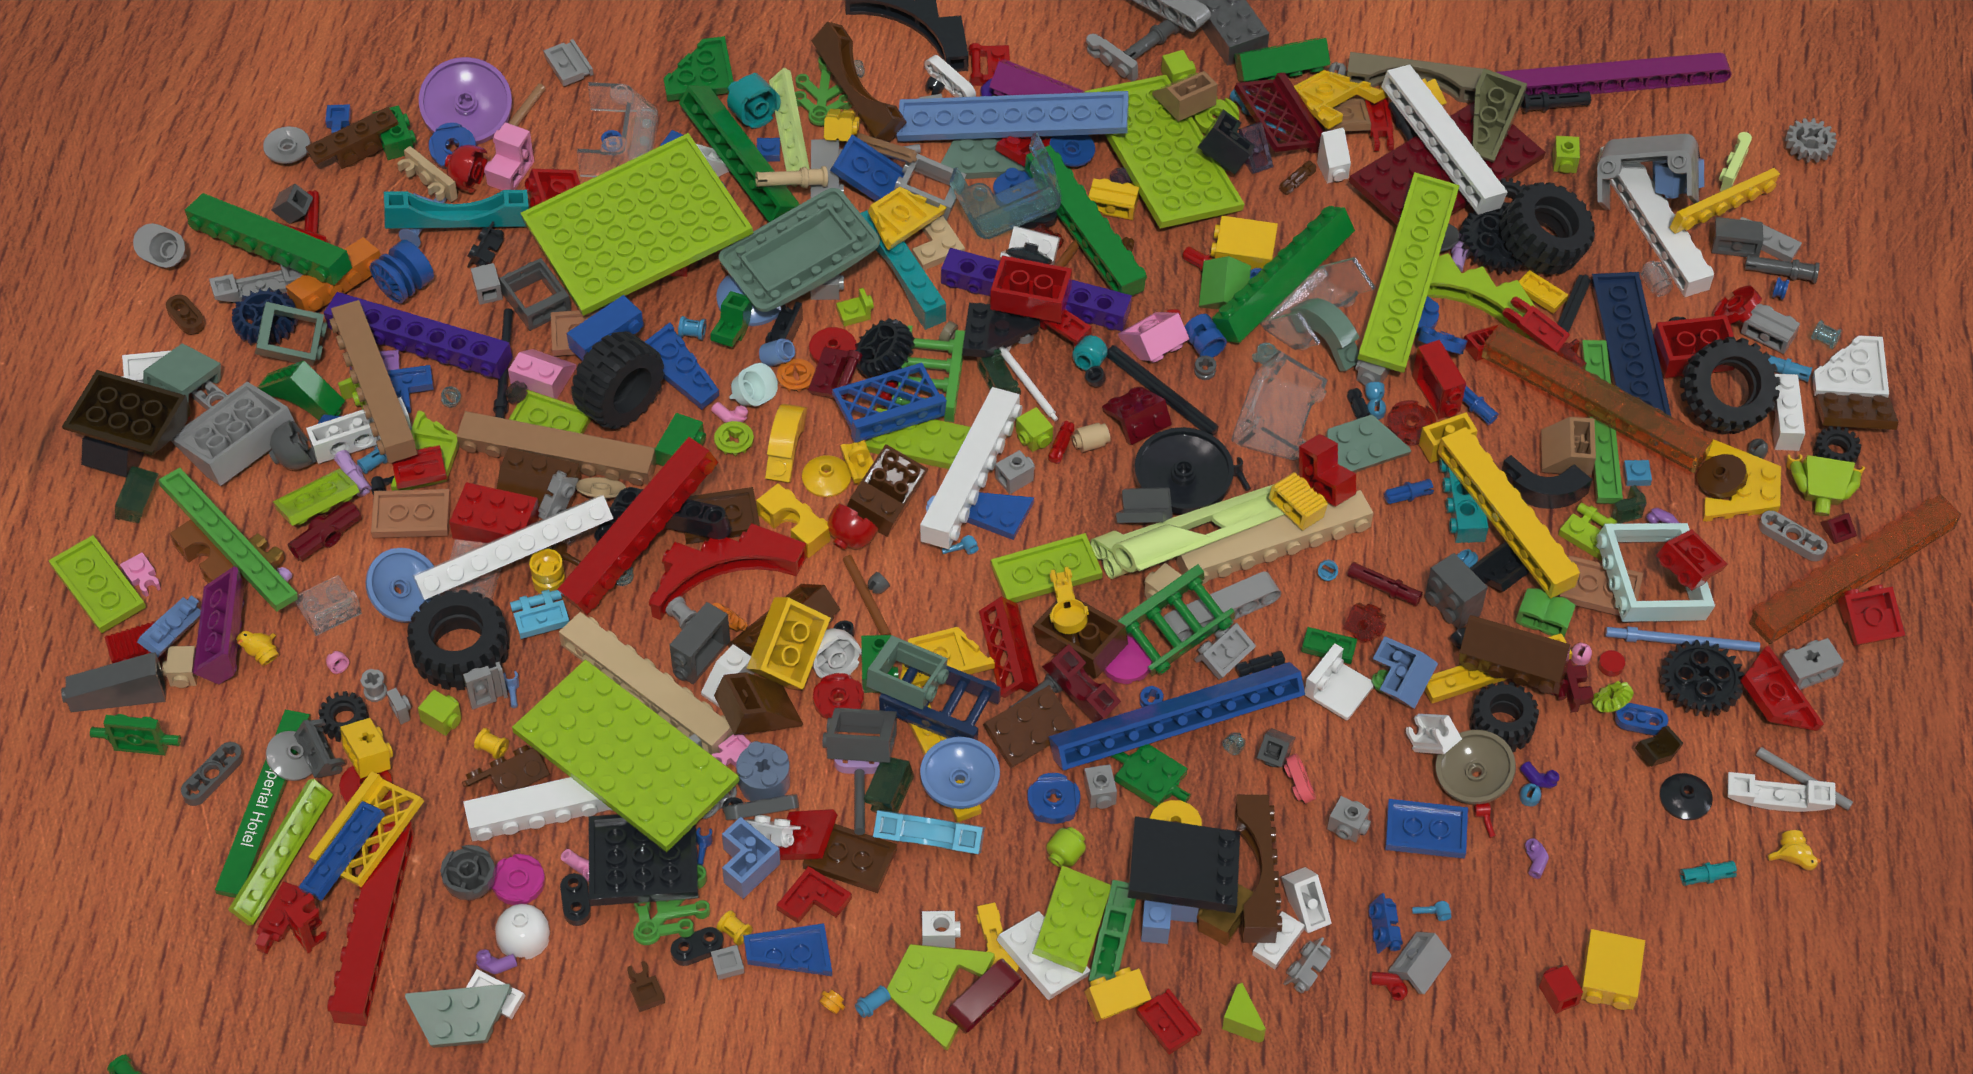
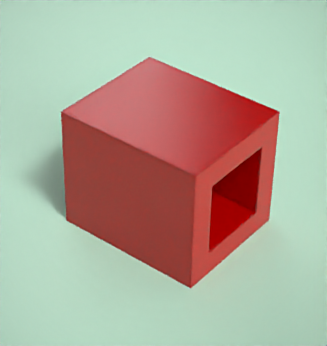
[1539,965,1583,1014]

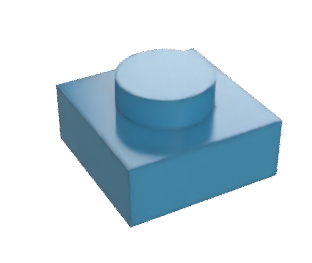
[1623,460,1652,486]

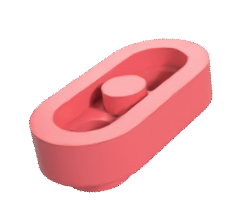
[1284,753,1316,803]

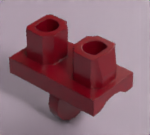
[1550,659,1594,713]

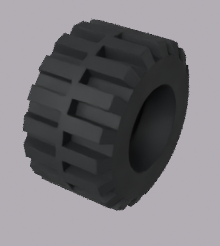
[1470,682,1539,752]

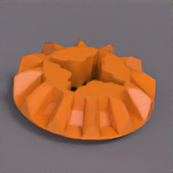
[777,358,815,392]
[713,603,748,631]

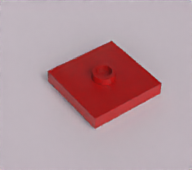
[777,809,838,860]

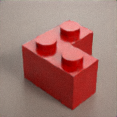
[1299,434,1356,507]

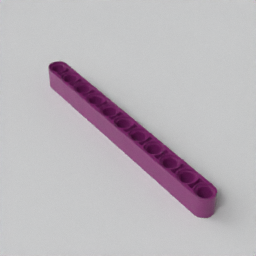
[1496,53,1732,95]

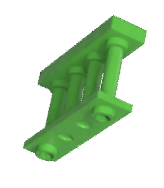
[892,325,965,422]

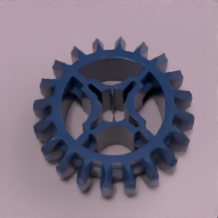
[232,287,298,346]

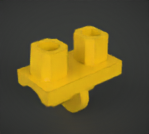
[840,440,873,485]

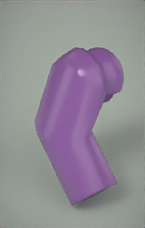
[1525,838,1549,879]

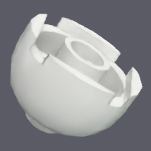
[812,628,861,678]
[495,904,550,959]

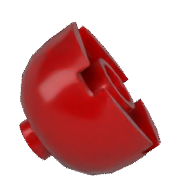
[445,145,487,193]
[828,503,878,550]

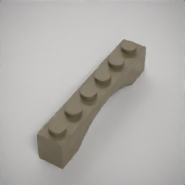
[1347,52,1483,103]

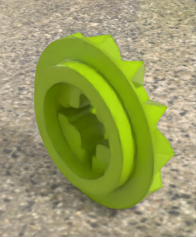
[714,421,754,456]
[1592,681,1634,712]

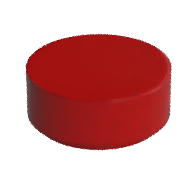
[1598,650,1625,677]

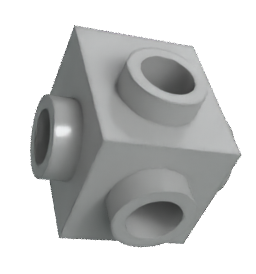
[1327,796,1371,842]

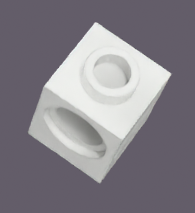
[922,911,960,948]

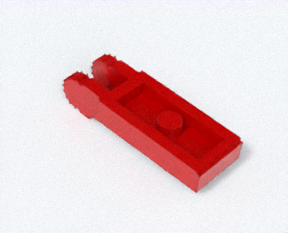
[1364,97,1394,151]
[1502,297,1570,355]

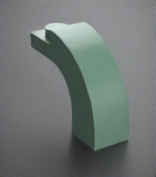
[1290,298,1360,371]

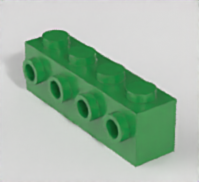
[1234,37,1331,82]

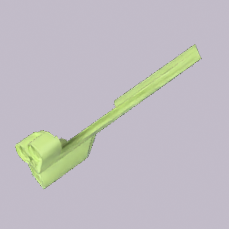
[1090,484,1285,579]

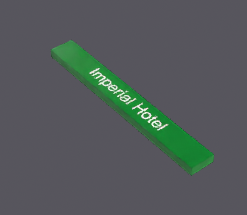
[215,709,311,898]

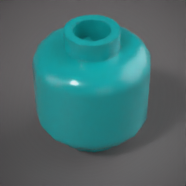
[1072,335,1108,371]

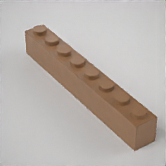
[329,300,417,464]
[456,411,656,485]

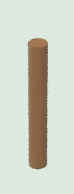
[509,83,546,126]

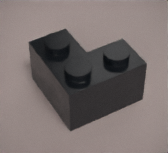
[1198,109,1255,174]

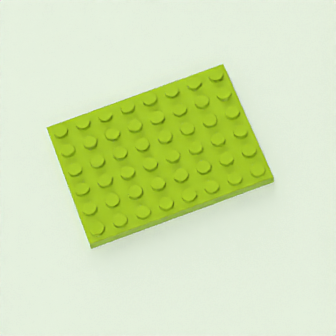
[520,133,754,316]

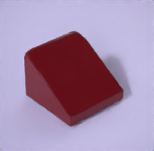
[1820,513,1857,544]

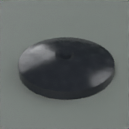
[1134,427,1234,514]

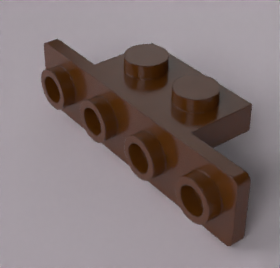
[305,107,398,169]
[462,745,550,793]

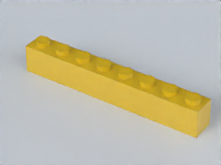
[1438,427,1580,599]

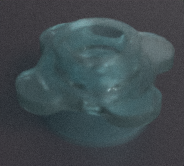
[1252,343,1280,368]

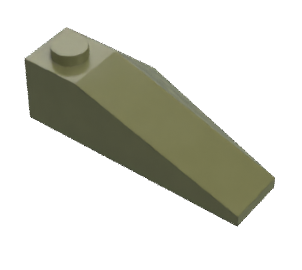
[1472,68,1527,163]

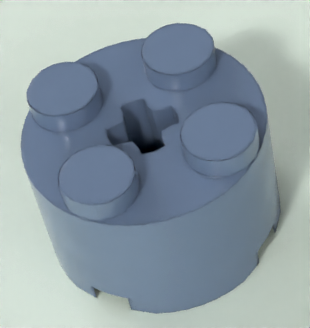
[736,741,790,801]

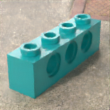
[1439,458,1489,543]

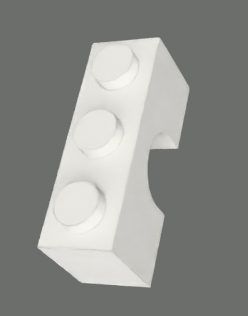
[1772,374,1805,451]

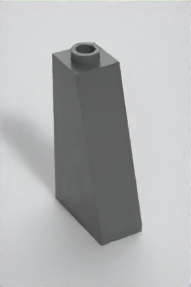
[61,652,166,712]

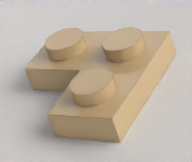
[912,216,965,270]

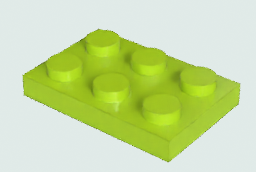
[273,468,360,526]

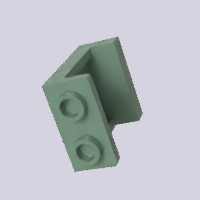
[143,343,221,403]

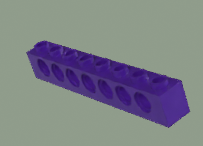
[941,248,1132,331]
[324,292,513,379]

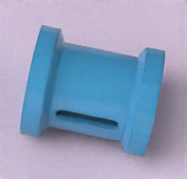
[678,316,707,340]

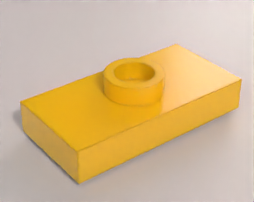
[1519,270,1568,314]

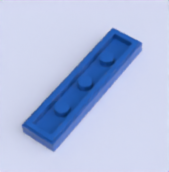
[298,801,385,901]

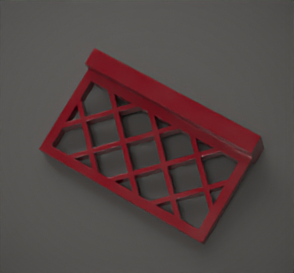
[1234,72,1323,153]

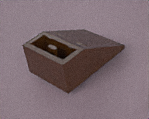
[847,444,928,537]
[714,672,803,735]

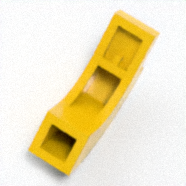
[765,404,807,482]

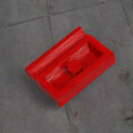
[392,445,447,489]
[1136,989,1202,1055]

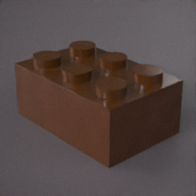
[1033,597,1128,678]

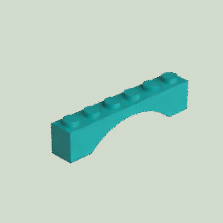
[384,190,529,229]
[860,210,946,330]

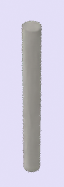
[1756,747,1853,810]

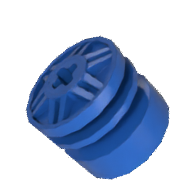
[369,239,434,304]

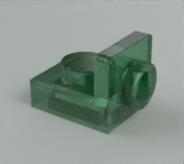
[1611,485,1647,524]

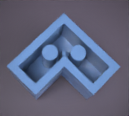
[1653,158,1704,198]
[1373,636,1438,709]
[722,817,780,899]
[1141,900,1199,944]

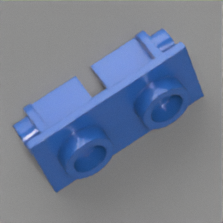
[1369,893,1403,954]

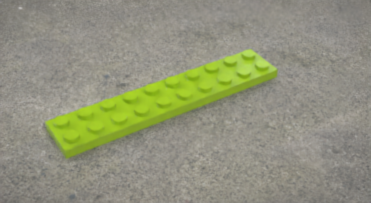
[1357,172,1460,373]

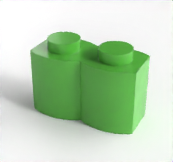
[1516,588,1576,637]

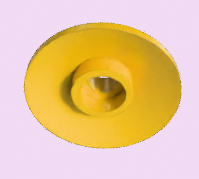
[802,455,851,497]

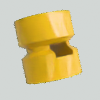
[529,549,565,594]

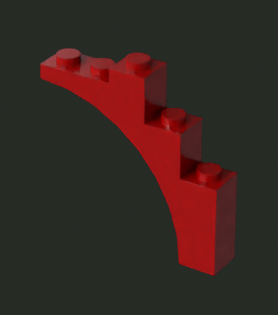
[649,523,807,620]

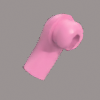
[711,402,748,423]
[561,849,589,881]

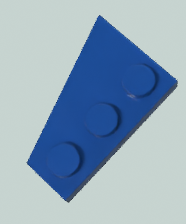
[967,492,1034,540]
[743,923,832,976]

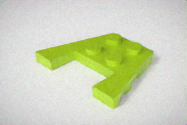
[887,944,996,1050]

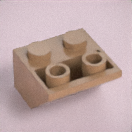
[1152,71,1218,121]
[1541,417,1596,475]

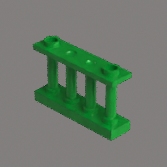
[1117,564,1235,677]

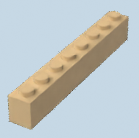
[1176,490,1373,584]
[559,612,734,754]

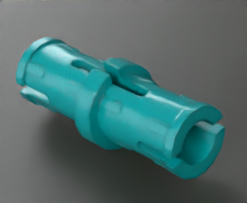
[1680,860,1737,886]

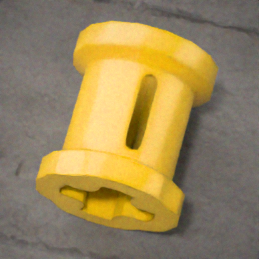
[474,728,509,759]
[716,910,753,946]

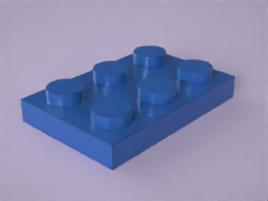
[830,134,905,201]
[1385,799,1468,859]

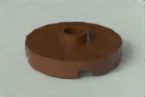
[1697,454,1748,499]

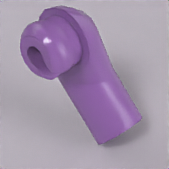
[1646,508,1679,523]
[476,949,517,974]

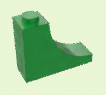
[257,360,345,421]

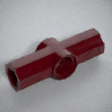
[287,501,362,561]

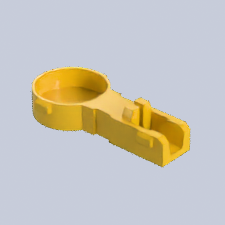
[1049,567,1089,634]
[976,902,1019,973]

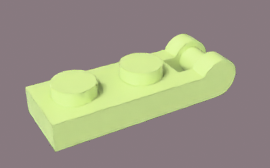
[1719,132,1752,192]

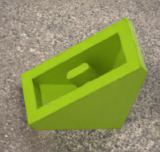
[1222,983,1266,1043]

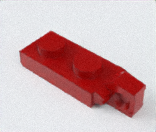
[255,881,307,954]

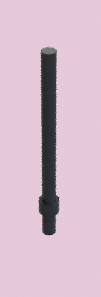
[493,308,513,419]

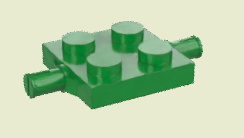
[90,714,181,756]
[1111,744,1191,807]

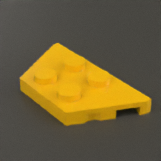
[868,187,947,250]
[900,627,995,687]

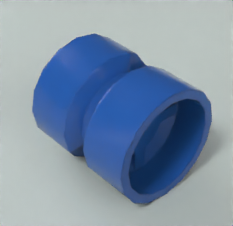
[1184,314,1227,358]

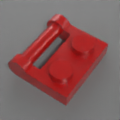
[968,43,1010,86]
[995,136,1051,167]

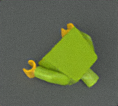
[1786,454,1865,516]

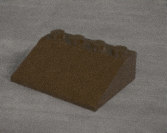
[62,370,192,455]

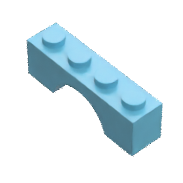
[873,810,985,854]

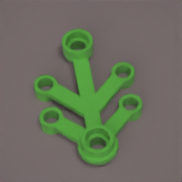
[795,57,852,126]
[633,865,710,945]

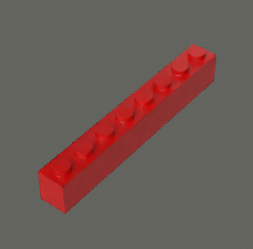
[557,437,719,615]
[327,821,415,1026]

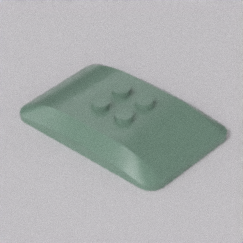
[719,188,880,312]

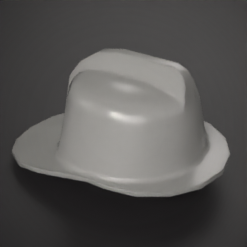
[133,223,187,268]

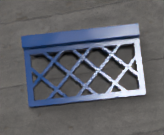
[832,363,947,443]

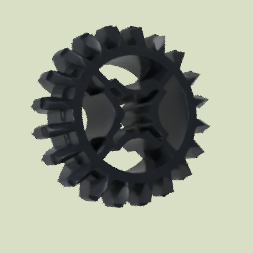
[855,318,915,378]

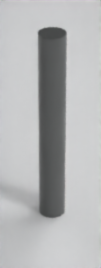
[854,769,865,835]

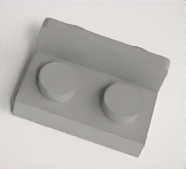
[1194,623,1256,680]

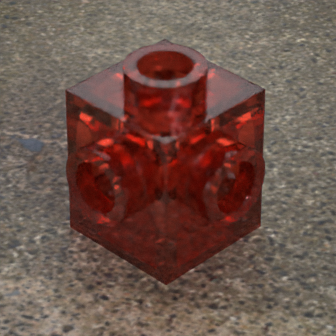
[1343,602,1387,642]

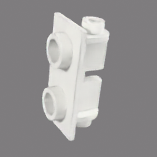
[745,815,801,848]

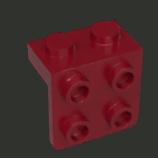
[1102,387,1172,445]

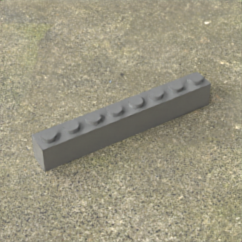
[810,139,844,300]

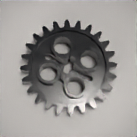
[1459,208,1525,274]
[1659,640,1745,717]

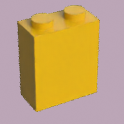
[1211,216,1278,270]
[1580,929,1645,1010]

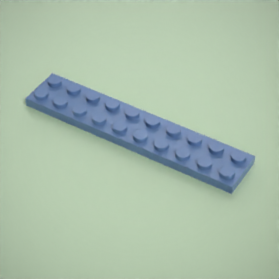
[897,91,1129,141]

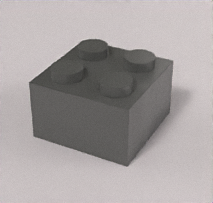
[1425,553,1488,630]

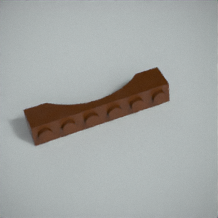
[811,22,907,141]
[1235,794,1282,943]

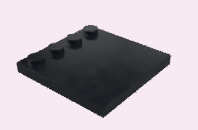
[589,814,699,906]
[1127,816,1240,913]

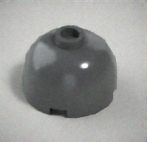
[269,420,316,470]
[440,845,496,901]

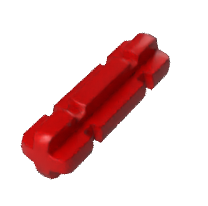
[1048,421,1075,464]

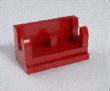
[1039,309,1092,348]
[284,893,327,953]

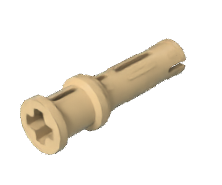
[755,166,828,188]

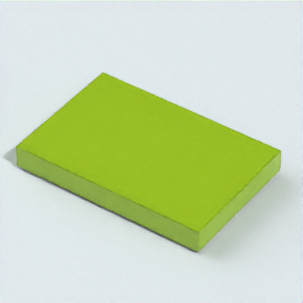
[509,389,591,434]

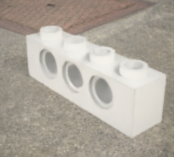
[306,397,412,464]

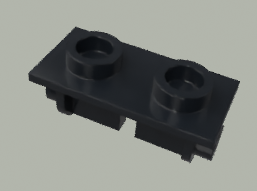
[467,221,504,268]

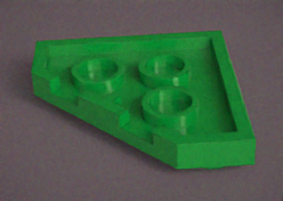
[664,36,734,101]

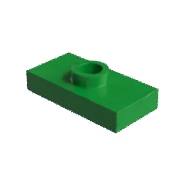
[1301,627,1358,664]

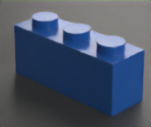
[567,295,644,361]

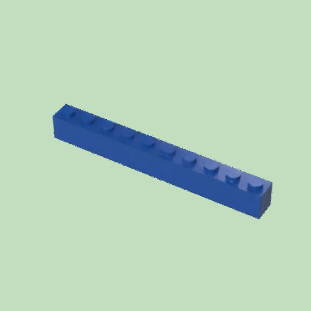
[1049,662,1305,770]

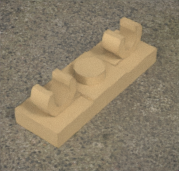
[397,146,458,202]

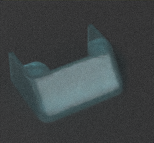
[949,132,1062,239]

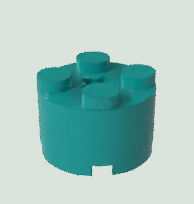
[727,73,781,128]

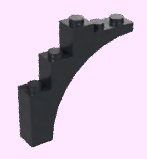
[845,0,969,72]

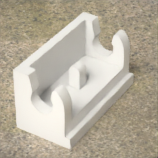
[1406,714,1462,754]

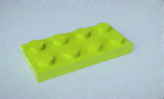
[865,407,971,469]
[991,533,1103,603]
[48,535,146,633]
[1032,865,1111,974]

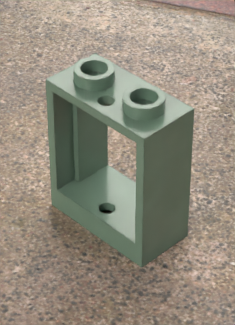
[255,302,327,366]
[867,635,949,710]

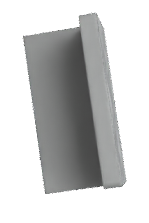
[1388,932,1451,994]

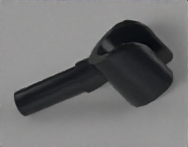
[1233,457,1251,491]
[371,476,394,495]

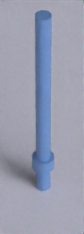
[1605,626,1760,652]

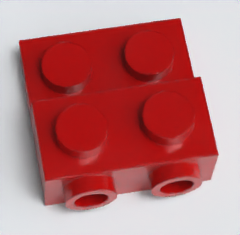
[525,168,580,208]
[1656,529,1728,591]
[1838,584,1905,646]

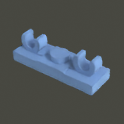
[137,595,201,657]

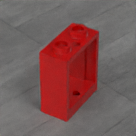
[1412,340,1466,419]

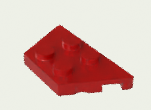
[1740,645,1824,731]

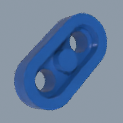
[1615,703,1668,735]

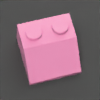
[1118,312,1190,363]
[508,349,576,399]

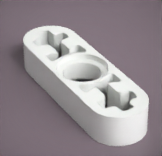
[924,55,976,97]

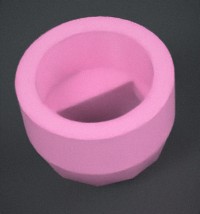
[1571,642,1592,665]
[326,651,349,674]

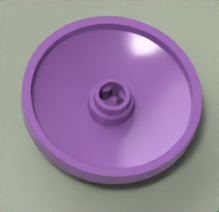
[419,57,512,146]

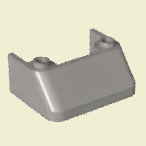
[1597,134,1699,210]

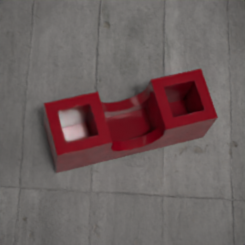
[1042,644,1121,723]

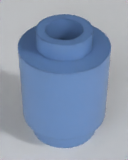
[759,339,795,367]

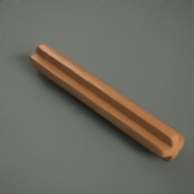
[854,133,917,163]

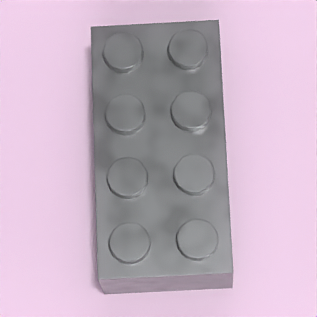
[1197,0,1269,66]

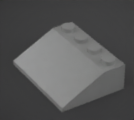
[171,382,295,486]

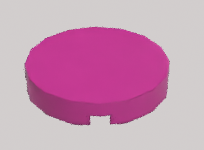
[1104,636,1152,684]
[492,854,545,905]

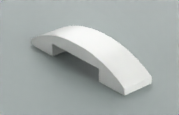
[1727,772,1835,812]

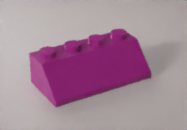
[989,59,1085,96]
[193,566,244,685]

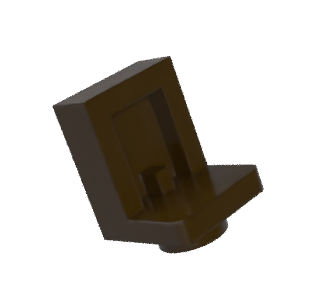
[1635,726,1683,767]

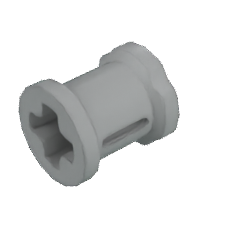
[665,597,697,630]
[360,669,387,702]

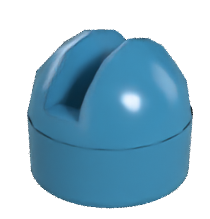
[1365,382,1385,400]
[1367,398,1386,420]
[1318,559,1338,581]
[1519,783,1541,807]

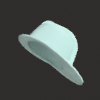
[729,363,778,407]

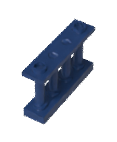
[879,664,1001,740]

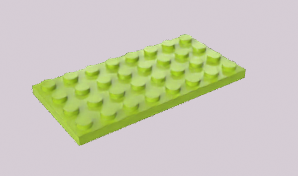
[1084,75,1245,228]
[512,659,739,852]

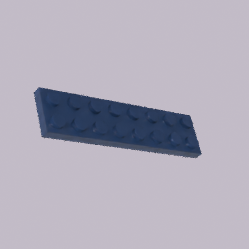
[1591,272,1673,432]

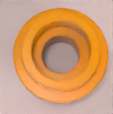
[819,990,845,1015]

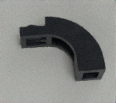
[1502,455,1592,509]

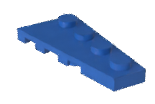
[645,322,719,410]

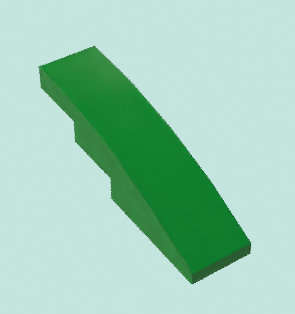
[1089,880,1137,982]

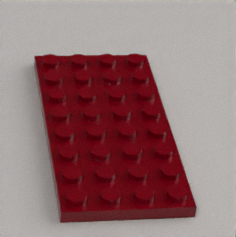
[1349,101,1546,226]

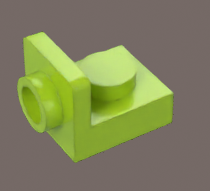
[836,288,874,327]
[338,378,366,410]

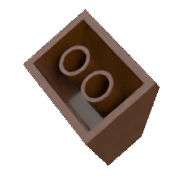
[497,448,582,509]

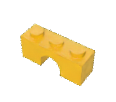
[756,483,830,559]

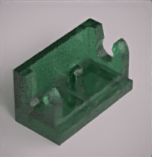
[977,348,1021,395]
[115,466,159,523]
[864,757,914,813]

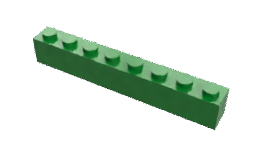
[679,85,800,222]
[1025,145,1147,296]
[185,193,352,285]
[1212,206,1355,343]

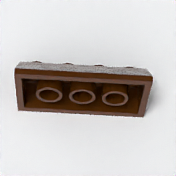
[727,584,841,656]
[1459,615,1571,694]

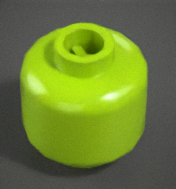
[1046,827,1086,868]

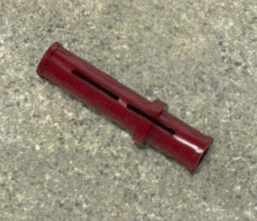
[1347,562,1423,607]

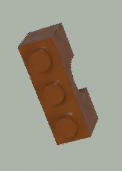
[170,519,243,584]

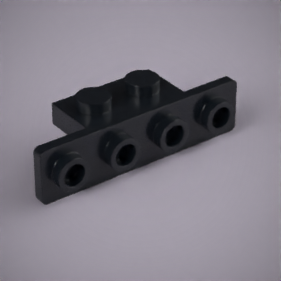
[1470,541,1529,592]

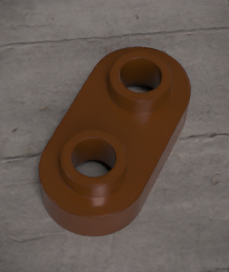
[166,295,205,334]

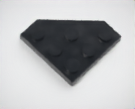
[962,302,1040,358]

